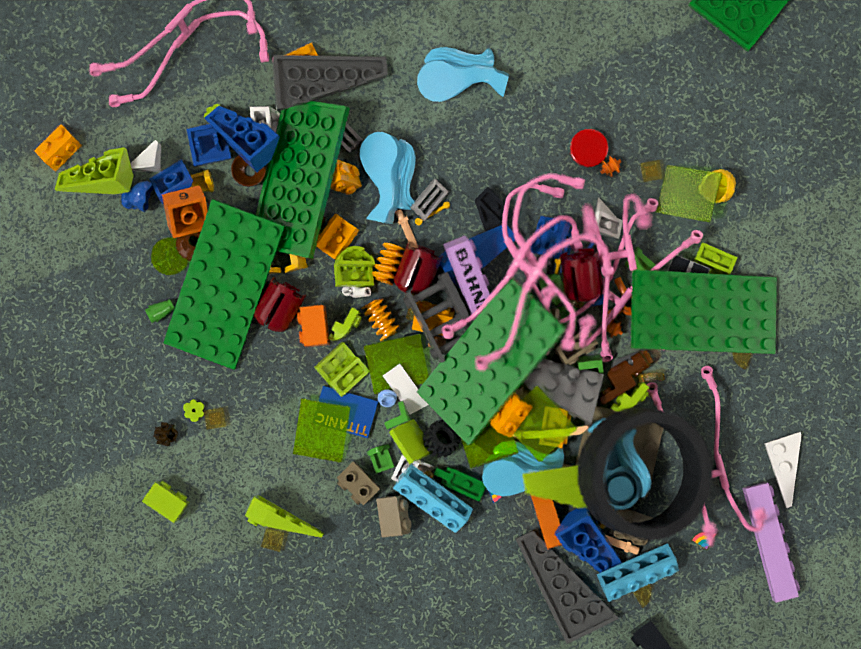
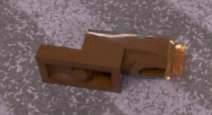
[598,349,653,405]

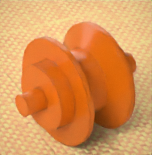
[600,156,622,177]
[601,319,623,338]

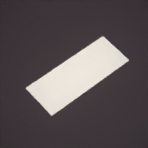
[383,364,428,414]

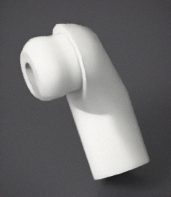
[342,287,371,298]

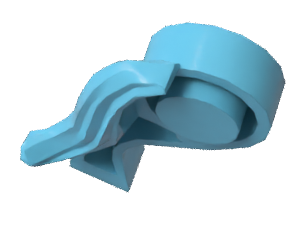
[417,47,509,102]
[360,132,416,224]
[586,418,651,510]
[482,441,564,496]

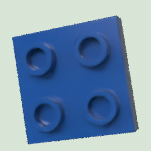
[186,124,232,167]
[530,216,571,259]

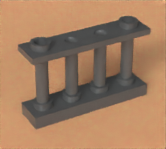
[403,272,473,363]

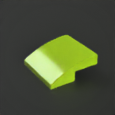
[693,242,737,275]
[314,342,370,397]
[389,419,433,464]

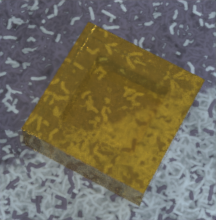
[640,160,663,183]
[204,408,226,430]
[261,528,285,552]

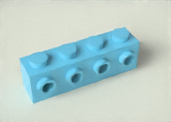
[393,464,473,533]
[597,543,679,602]

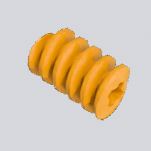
[372,243,405,286]
[361,298,399,341]

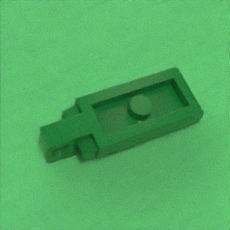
[434,467,486,502]

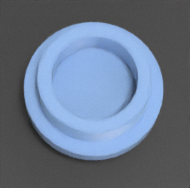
[378,390,397,407]

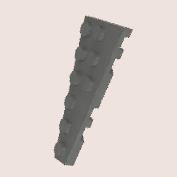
[272,55,388,112]
[521,359,604,427]
[515,530,619,644]

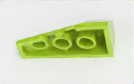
[55,147,134,194]
[522,465,587,509]
[245,495,324,538]

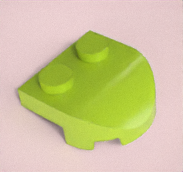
[334,246,375,287]
[328,308,362,341]
[611,382,649,411]

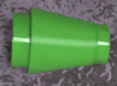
[145,299,175,323]

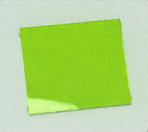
[656,165,722,223]
[364,334,429,394]
[514,385,577,462]
[293,398,351,463]
[460,423,519,469]

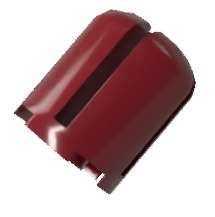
[394,243,443,296]
[560,248,603,302]
[254,277,306,332]

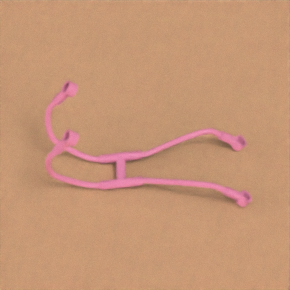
[89,0,269,107]
[502,174,585,355]
[583,195,650,362]
[542,198,703,348]
[442,215,614,371]
[647,366,767,546]

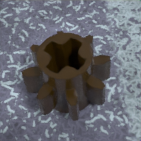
[153,422,178,446]

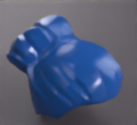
[121,181,153,212]

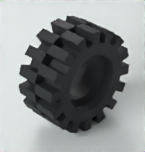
[423,420,461,458]

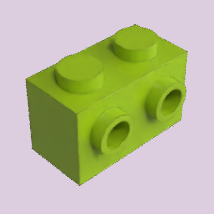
[142,481,190,523]

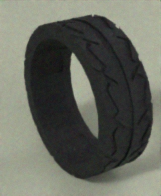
[578,408,712,540]

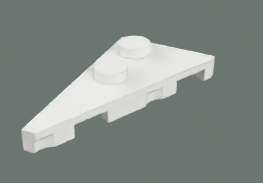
[764,432,801,508]

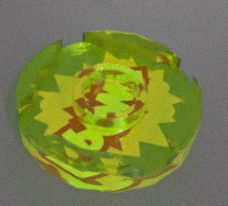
[151,237,189,275]

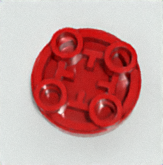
[570,129,608,168]

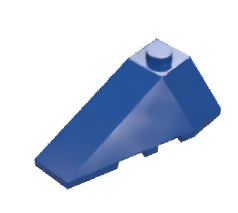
[205,106,280,172]
[439,225,515,288]
[555,508,623,573]

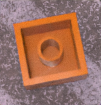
[162,185,208,238]
[297,305,330,348]

